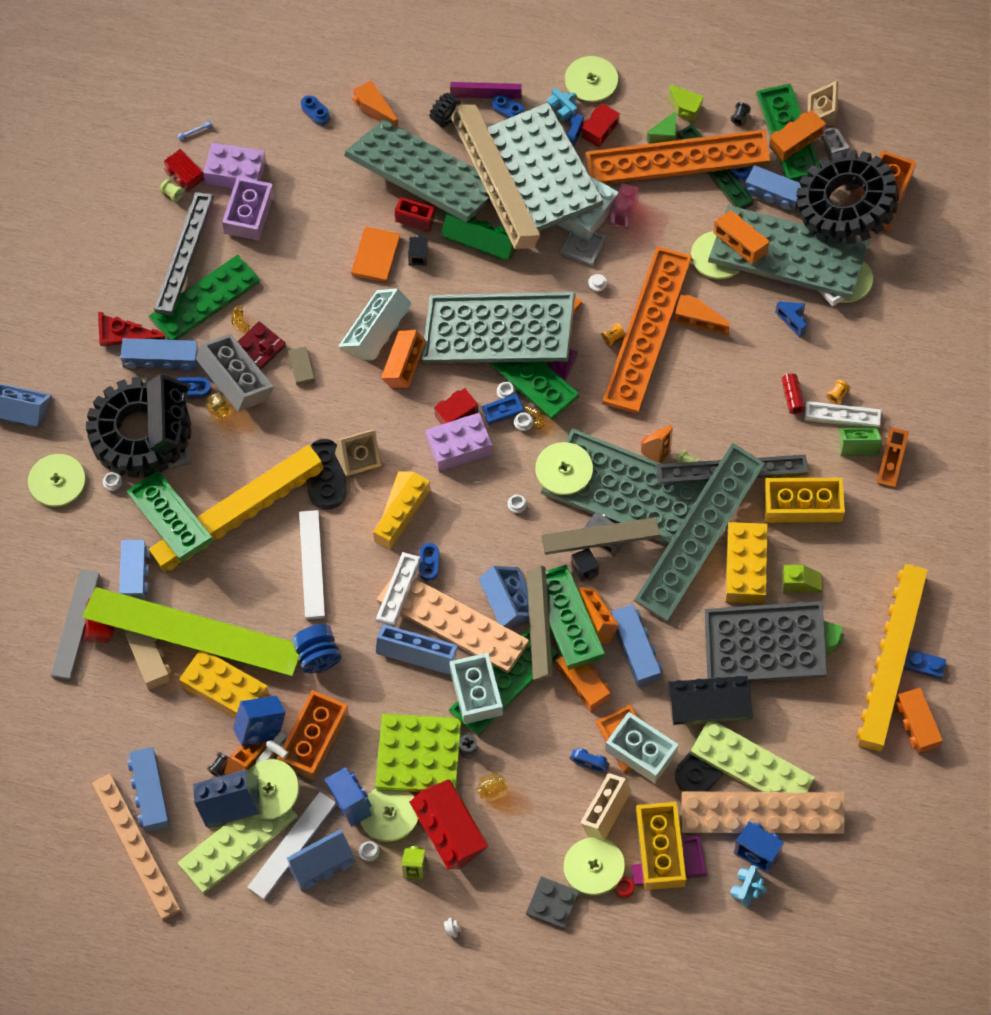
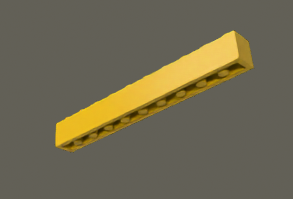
[149,444,323,573]
[856,564,928,752]

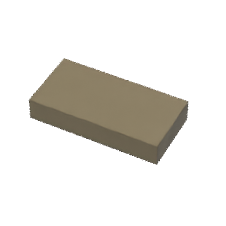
[288,347,315,385]

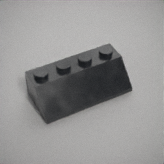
[668,676,753,725]

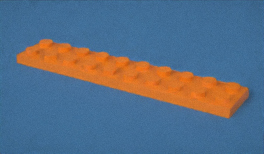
[586,130,770,185]
[602,246,692,414]

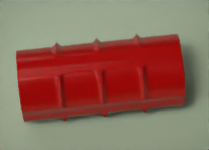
[781,373,805,414]

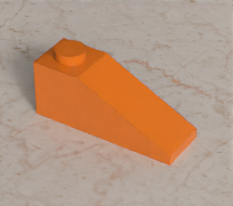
[352,80,398,126]
[674,295,730,335]
[641,425,673,463]
[877,427,909,487]
[578,587,619,643]
[224,742,267,775]

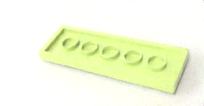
[690,722,815,792]
[178,787,298,895]

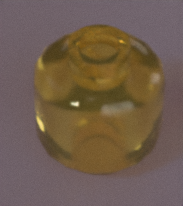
[205,392,233,420]
[477,772,508,802]

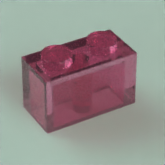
[611,183,639,229]

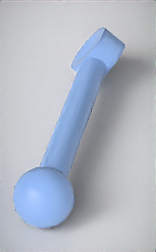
[178,121,213,140]

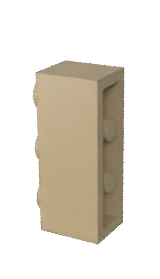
[125,631,171,690]
[580,773,632,841]

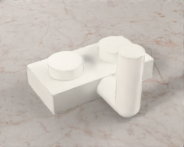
[256,731,288,764]

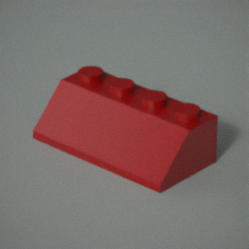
[409,779,489,869]

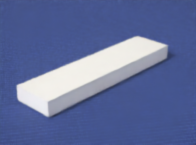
[804,401,882,429]
[376,552,421,627]

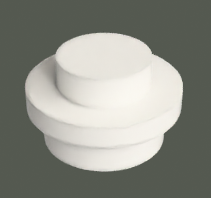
[588,274,607,292]
[497,382,515,399]
[514,413,533,431]
[103,472,122,491]
[508,495,527,513]
[359,841,379,862]
[444,917,461,938]

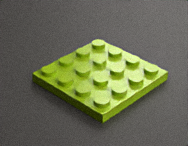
[375,713,461,792]

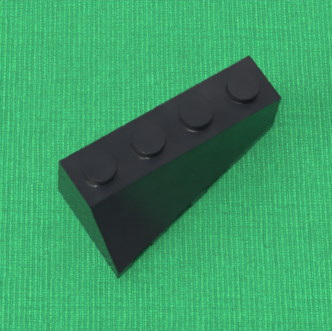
[147,374,191,455]

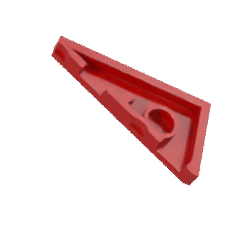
[98,312,165,347]

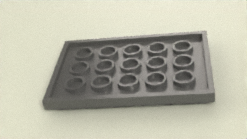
[705,601,827,682]

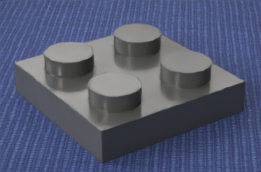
[526,876,579,930]

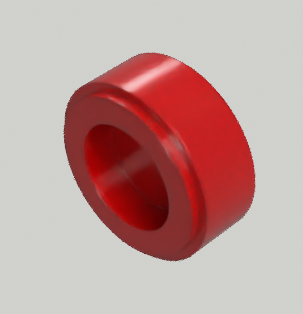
[614,877,635,899]

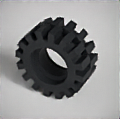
[429,92,461,127]

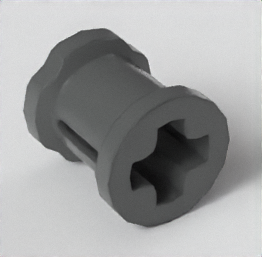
[459,735,477,758]

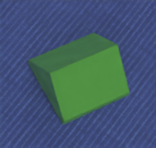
[839,428,882,456]

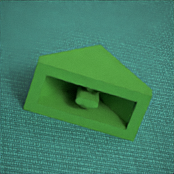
[647,112,676,144]

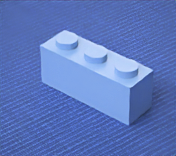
[119,540,150,600]

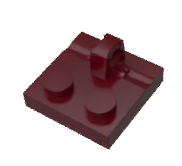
[237,321,286,370]

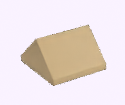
[808,81,838,127]
[335,429,381,476]

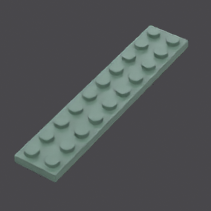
[634,443,765,622]

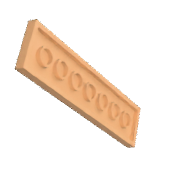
[377,578,529,674]
[682,791,844,834]

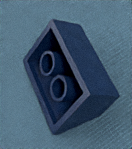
[193,769,260,828]

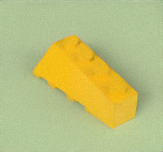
[373,472,431,550]

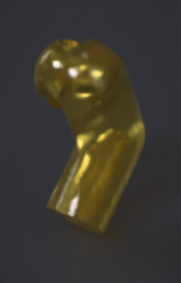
[231,306,250,333]
[524,405,546,430]

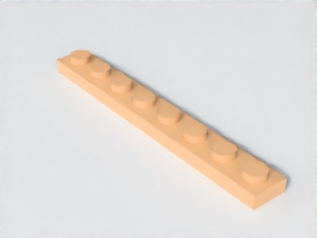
[92,774,181,921]

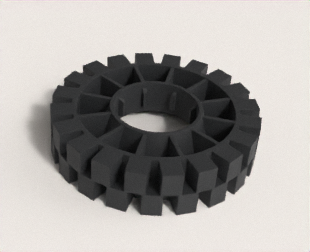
[797,150,899,245]
[86,377,192,478]

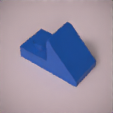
[775,301,807,338]

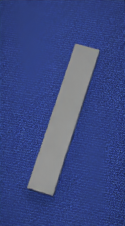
[51,569,100,681]

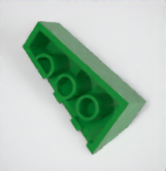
[441,213,515,260]

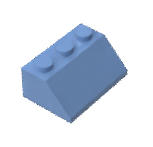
[0,383,52,427]
[478,566,530,628]
[287,829,355,891]

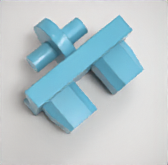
[546,88,578,121]
[730,865,767,908]

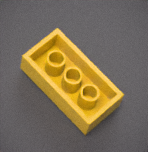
[764,478,845,523]
[725,522,767,604]
[179,650,269,719]
[636,802,686,891]

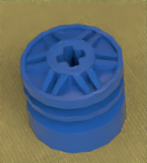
[292,624,342,674]

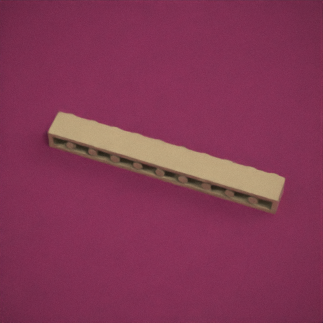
[451,105,540,249]

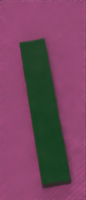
[677,124,754,209]

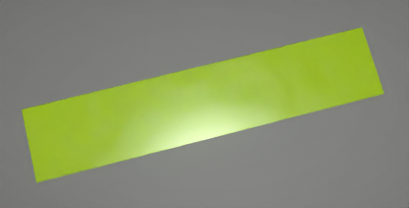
[82,587,300,676]

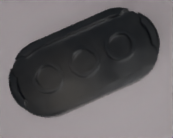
[307,439,347,510]
[675,729,730,792]

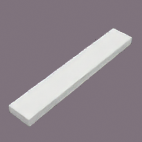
[299,510,325,620]
[247,792,336,900]

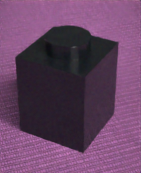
[408,236,429,266]
[571,548,599,582]

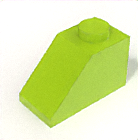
[668,84,704,123]
[782,565,822,592]
[402,846,426,879]

